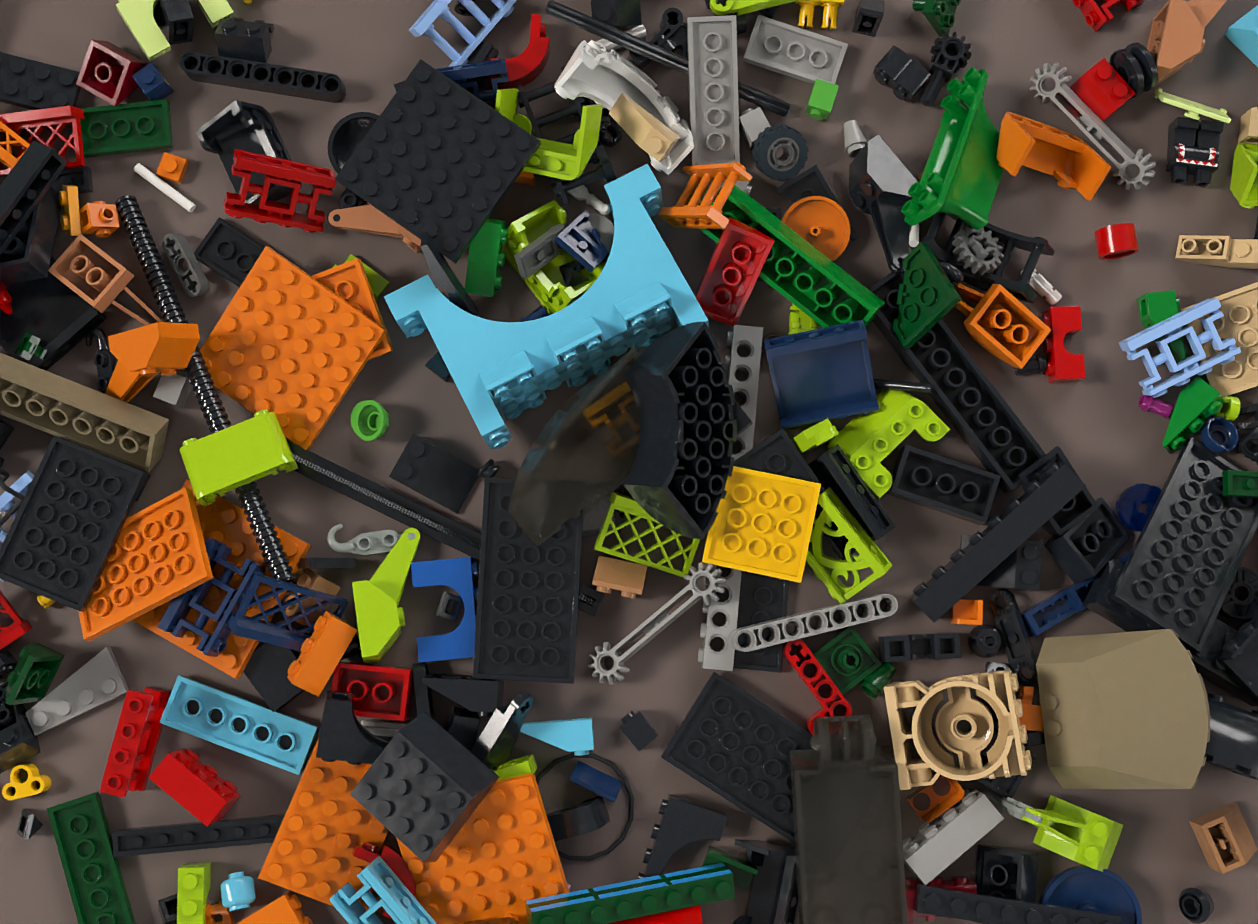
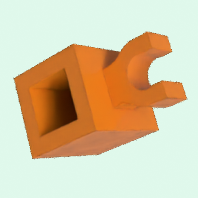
[1018,686,1043,731]

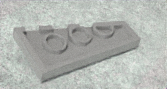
[25,647,129,736]

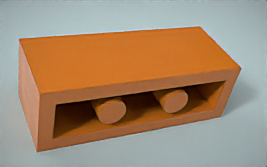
[287,611,358,697]

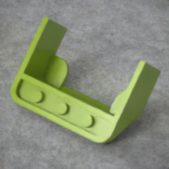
[495,88,603,180]

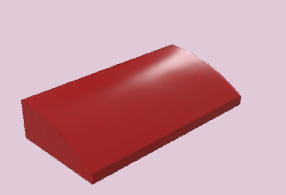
[695,217,774,326]

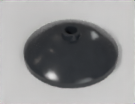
[327,112,379,173]

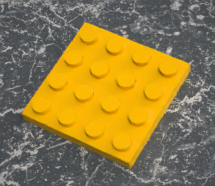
[702,466,821,583]

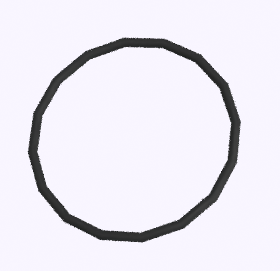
[536,753,634,861]

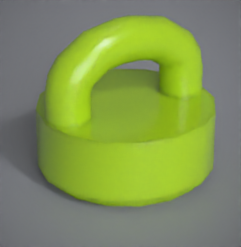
[1215,396,1241,421]

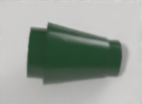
[861,662,896,699]

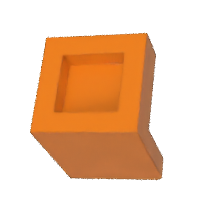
[950,599,983,625]

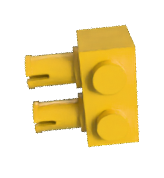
[795,0,844,30]

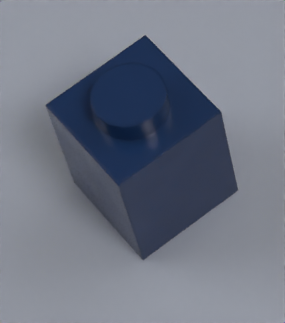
[132,62,174,101]

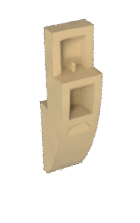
[1175,235,1258,269]

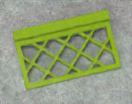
[594,491,700,577]

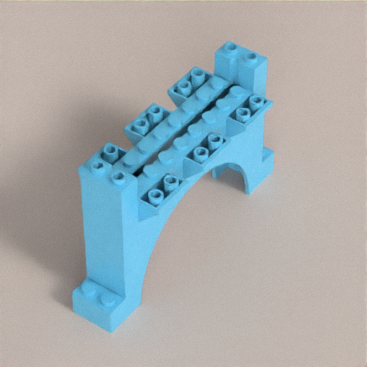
[384,164,709,449]

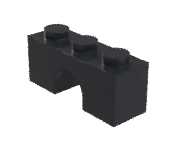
[878,632,961,662]

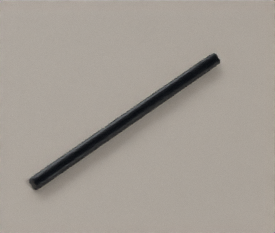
[545,0,790,117]

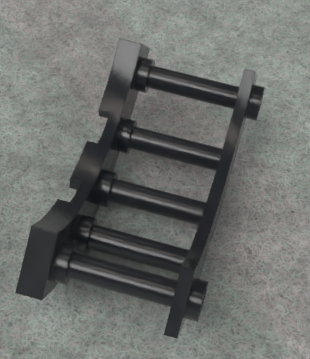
[516,66,617,205]
[909,212,1055,303]

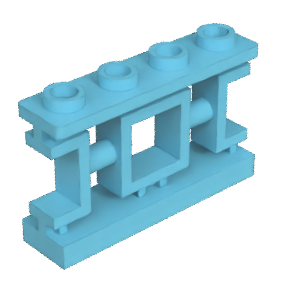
[330,855,437,924]

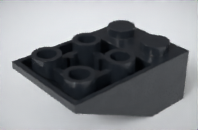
[0,682,41,774]

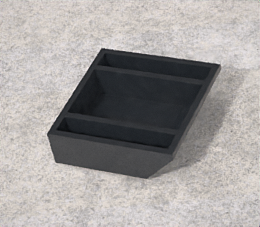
[350,712,500,863]

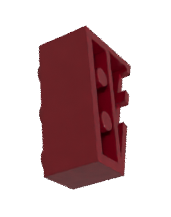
[895,876,977,924]

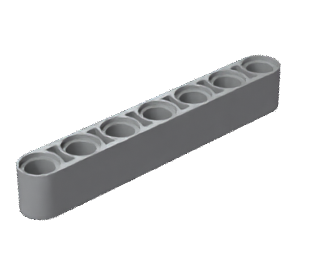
[729,594,898,652]

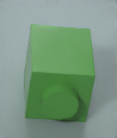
[805,79,839,120]

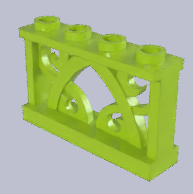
[806,487,892,604]

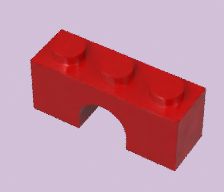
[1041,306,1085,383]

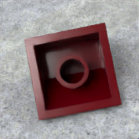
[76,39,147,106]

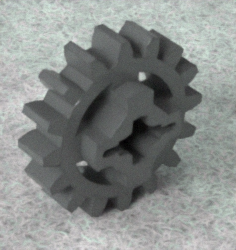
[952,225,1004,275]

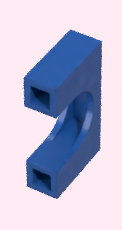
[411,557,479,662]

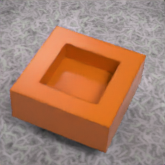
[156,152,190,184]

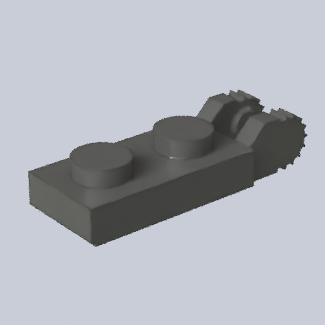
[514,223,566,278]

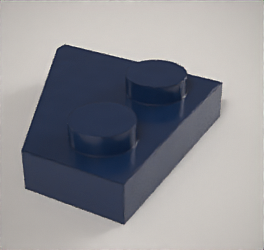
[555,210,609,273]

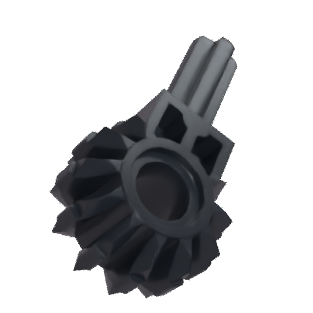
[920,32,971,106]

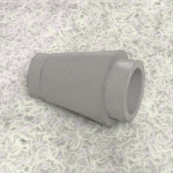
[843,120,867,158]

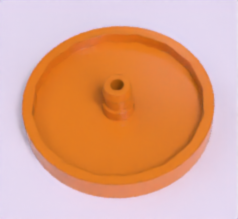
[782,196,850,261]

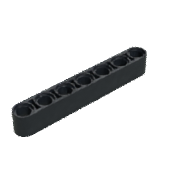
[179,52,346,103]

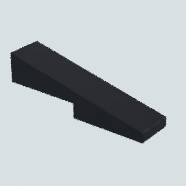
[421,232,478,317]

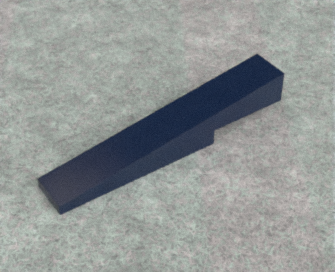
[1021,550,1132,637]

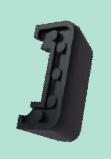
[196,100,302,205]

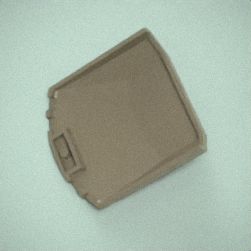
[1036,629,1210,789]

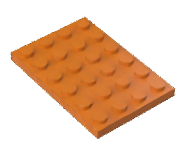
[78,487,213,641]
[258,738,389,906]

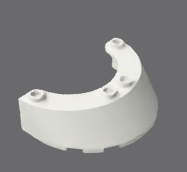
[554,40,694,175]

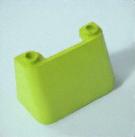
[502,199,606,315]
[179,409,298,506]

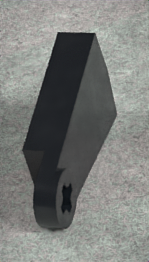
[471,691,534,769]

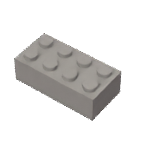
[896,788,1004,885]

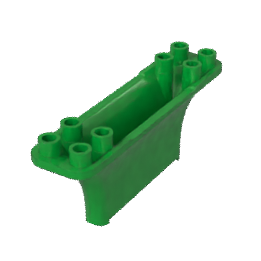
[901,67,1004,230]

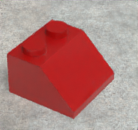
[1061,58,1136,122]

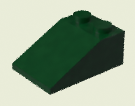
[5,643,65,705]

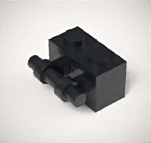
[214,18,274,63]

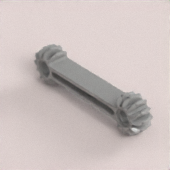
[1030,62,1156,190]
[588,562,726,684]

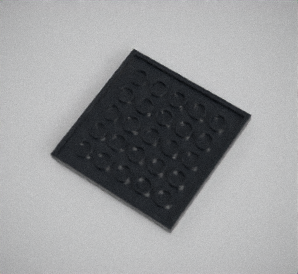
[335,59,541,264]

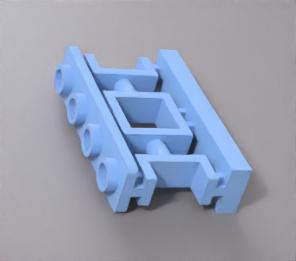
[1118,298,1242,398]

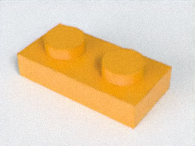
[59,185,81,236]

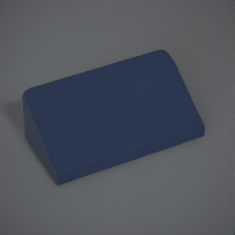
[569,761,622,802]

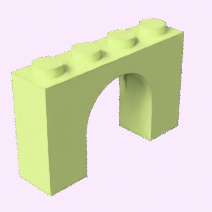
[116,0,234,62]

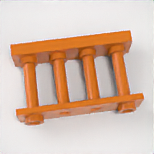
[657,162,753,229]

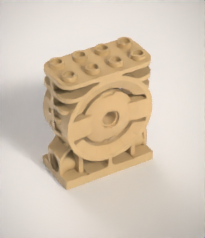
[884,669,1032,790]

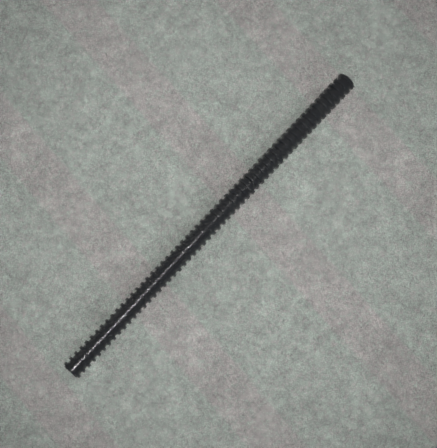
[115,195,296,583]

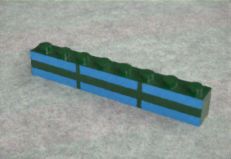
[525,863,735,924]

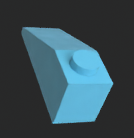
[520,717,594,756]

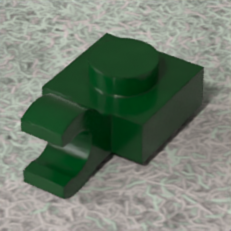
[15,332,48,360]

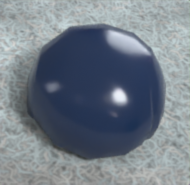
[1200,416,1239,454]

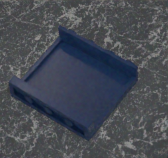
[764,320,879,429]

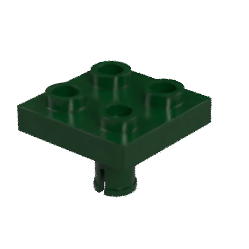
[912,0,961,37]
[812,626,882,695]

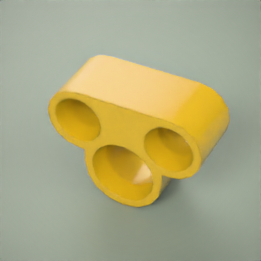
[2,763,51,800]

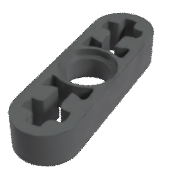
[162,233,209,297]

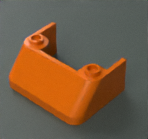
[996,112,1111,201]

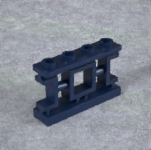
[410,59,509,104]
[157,537,267,657]

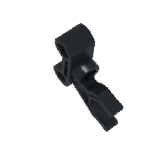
[628,7,688,69]

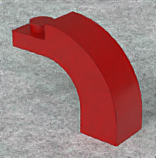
[490,14,551,90]
[352,841,415,919]

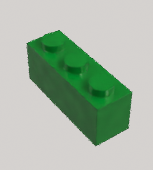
[465,218,508,297]

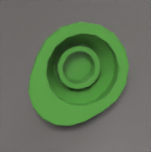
[350,400,390,441]

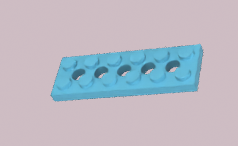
[159,675,319,775]

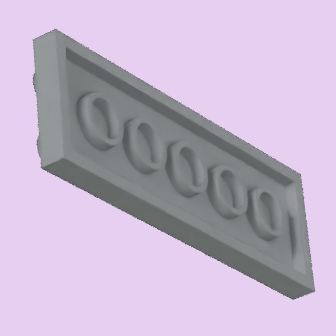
[687,15,740,166]

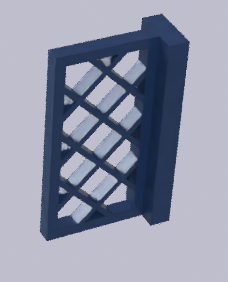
[228,573,349,652]

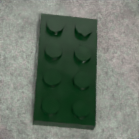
[74,99,173,158]

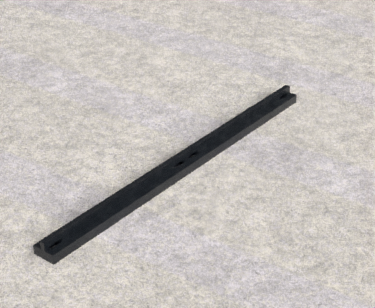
[287,440,605,616]

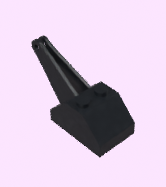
[848,135,918,274]

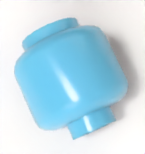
[220,872,256,912]

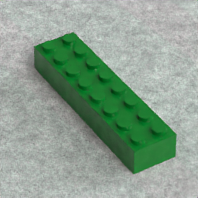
[700,185,885,328]

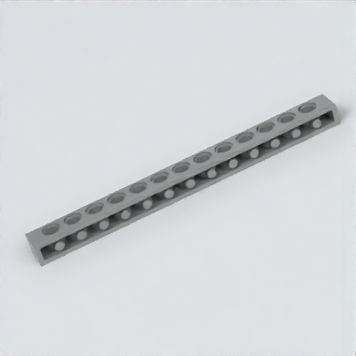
[698,325,763,671]

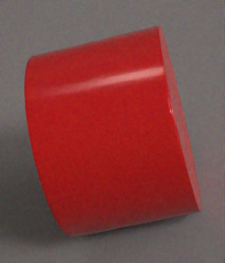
[1094,223,1139,260]

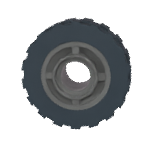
[752,124,808,181]

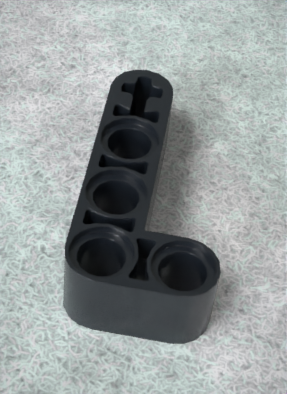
[546,796,610,841]

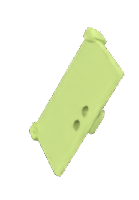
[1154,87,1231,124]

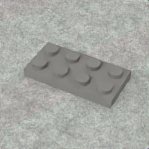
[743,15,848,85]

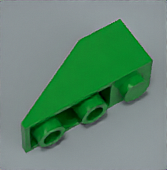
[1137,290,1187,363]
[1162,376,1225,454]

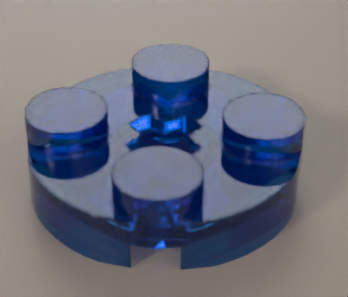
[1116,483,1161,532]

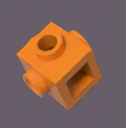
[79,201,121,238]

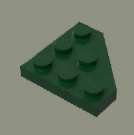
[893,242,962,348]

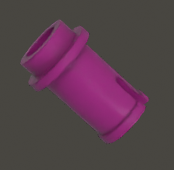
[1138,395,1173,418]

